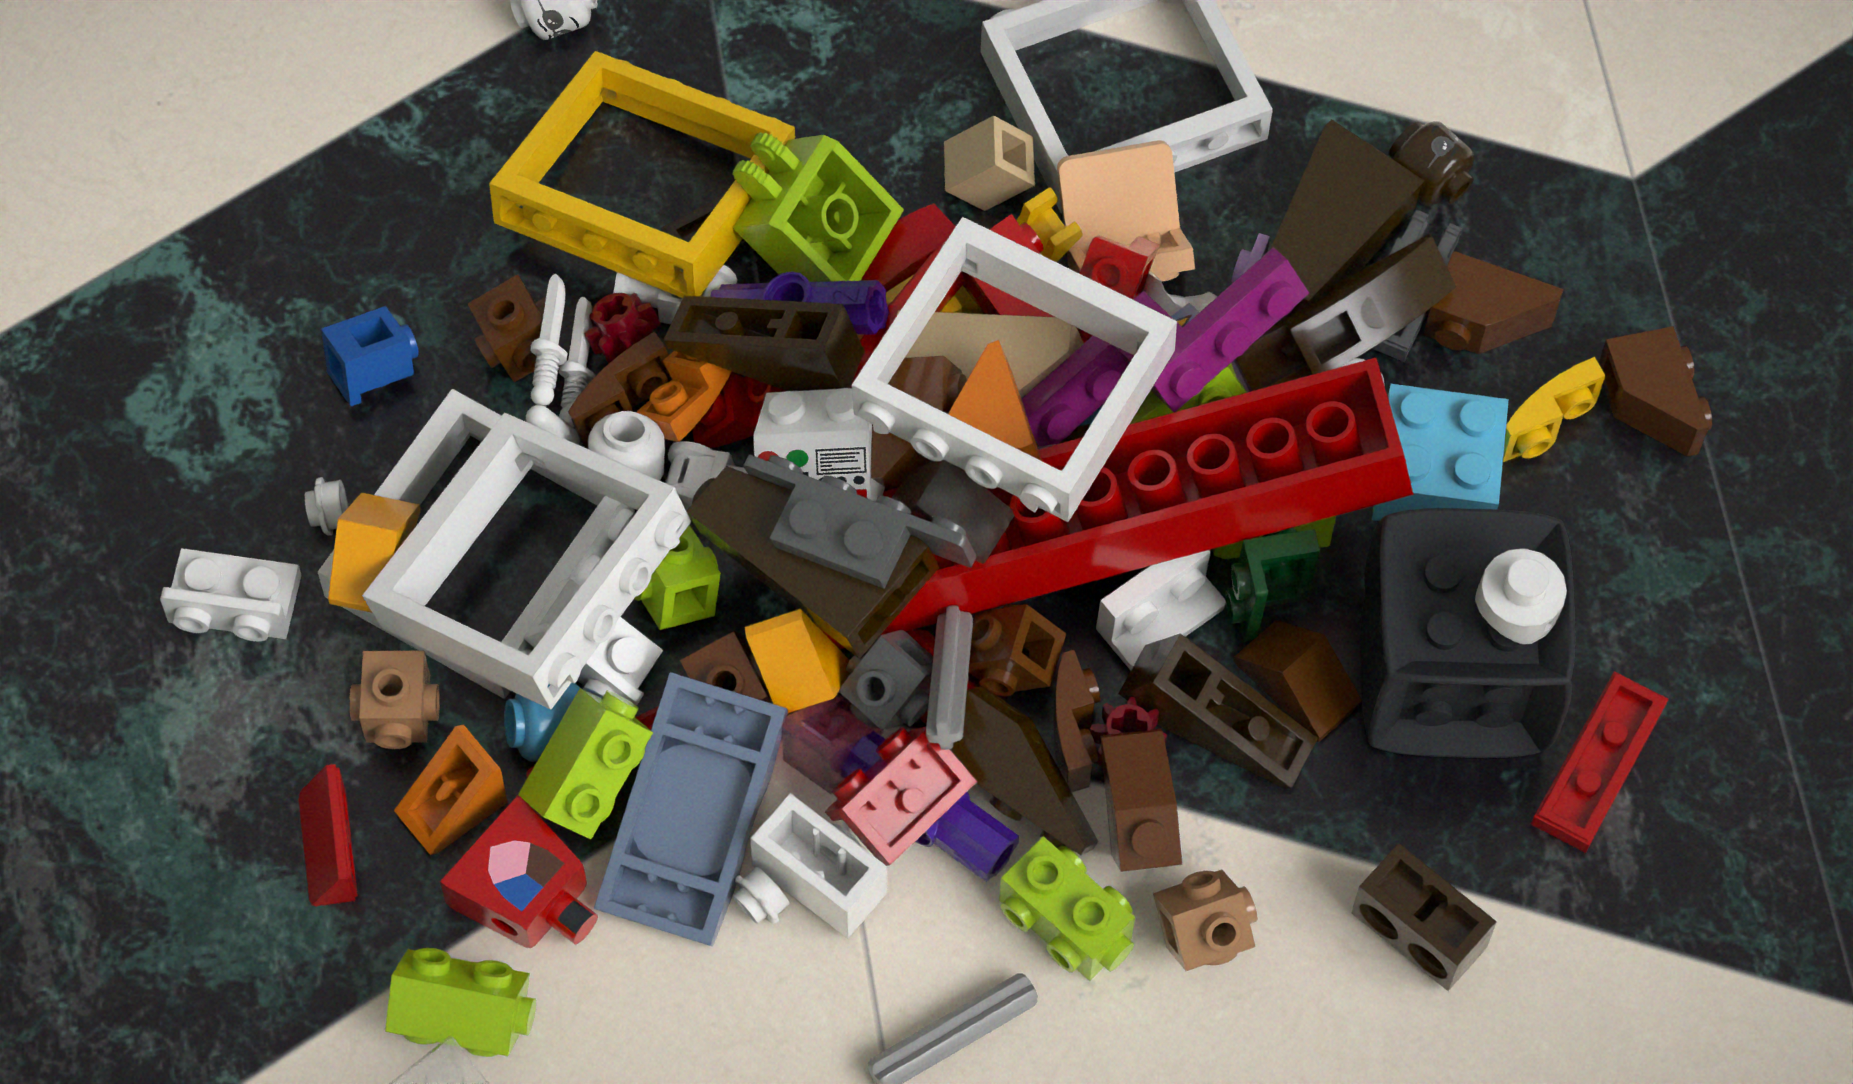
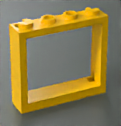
[489,51,795,298]

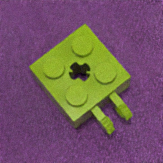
[732,132,904,282]

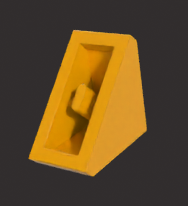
[328,493,421,613]
[745,609,850,713]

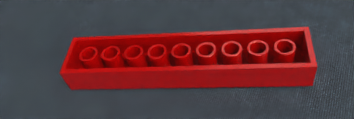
[819,358,1414,649]

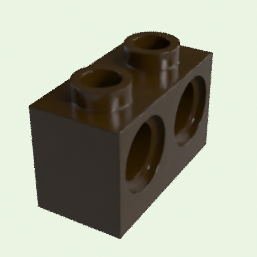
[1351,843,1497,991]

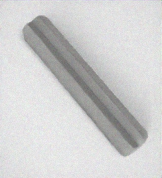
[926,605,973,750]
[868,973,1038,1084]

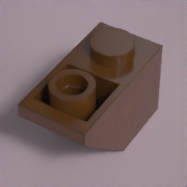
[1598,326,1712,457]

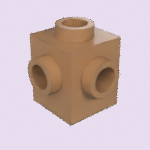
[350,651,440,749]
[1153,869,1258,971]

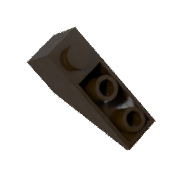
[950,686,1098,856]

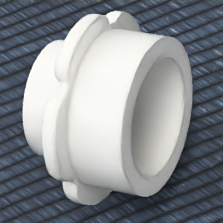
[305,477,348,535]
[733,867,790,924]

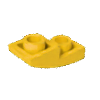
[1503,357,1605,462]

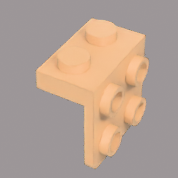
[1057,140,1195,281]

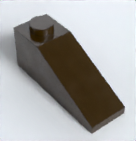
[664,296,865,391]
[1118,633,1318,789]

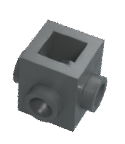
[839,630,933,731]

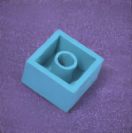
[1372,384,1509,521]

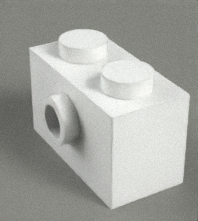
[750,793,887,939]

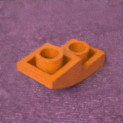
[636,351,732,442]

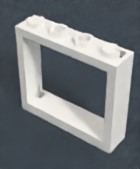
[981,0,1272,213]
[852,217,1177,522]
[318,389,636,699]
[362,412,691,710]

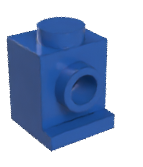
[321,306,418,406]

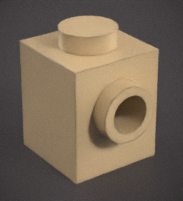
[944,116,1035,211]

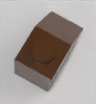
[1424,251,1564,354]
[871,356,967,490]
[1100,729,1182,872]

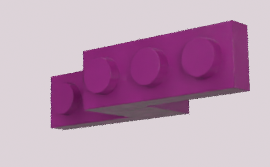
[1022,247,1309,447]

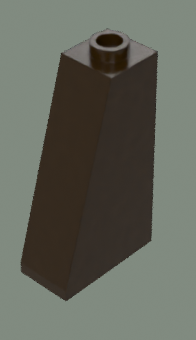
[1269,119,1425,323]
[686,466,940,659]

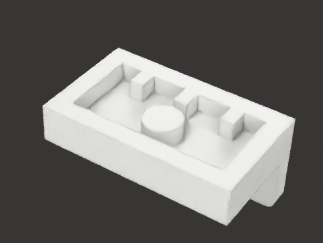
[160,548,301,641]
[1096,550,1225,670]
[523,578,663,705]

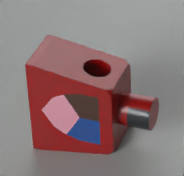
[440,795,598,948]

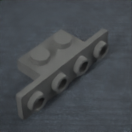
[743,455,977,589]

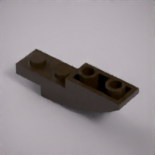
[1234,234,1456,392]

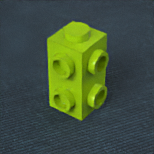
[518,688,653,839]
[999,836,1135,981]
[385,948,536,1057]

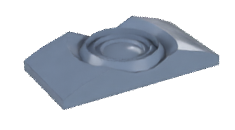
[594,672,788,946]

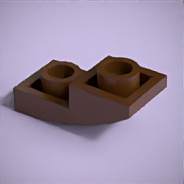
[568,331,672,449]
[1053,650,1101,792]

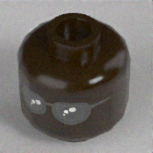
[1388,121,1474,206]

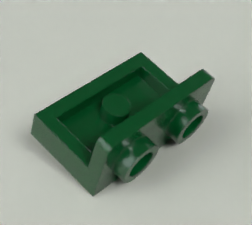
[1225,528,1320,642]

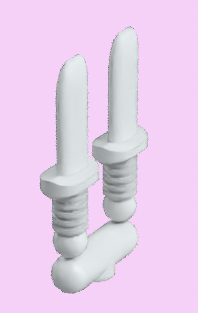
[526,274,596,445]

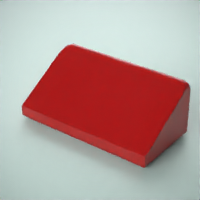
[298,764,358,907]

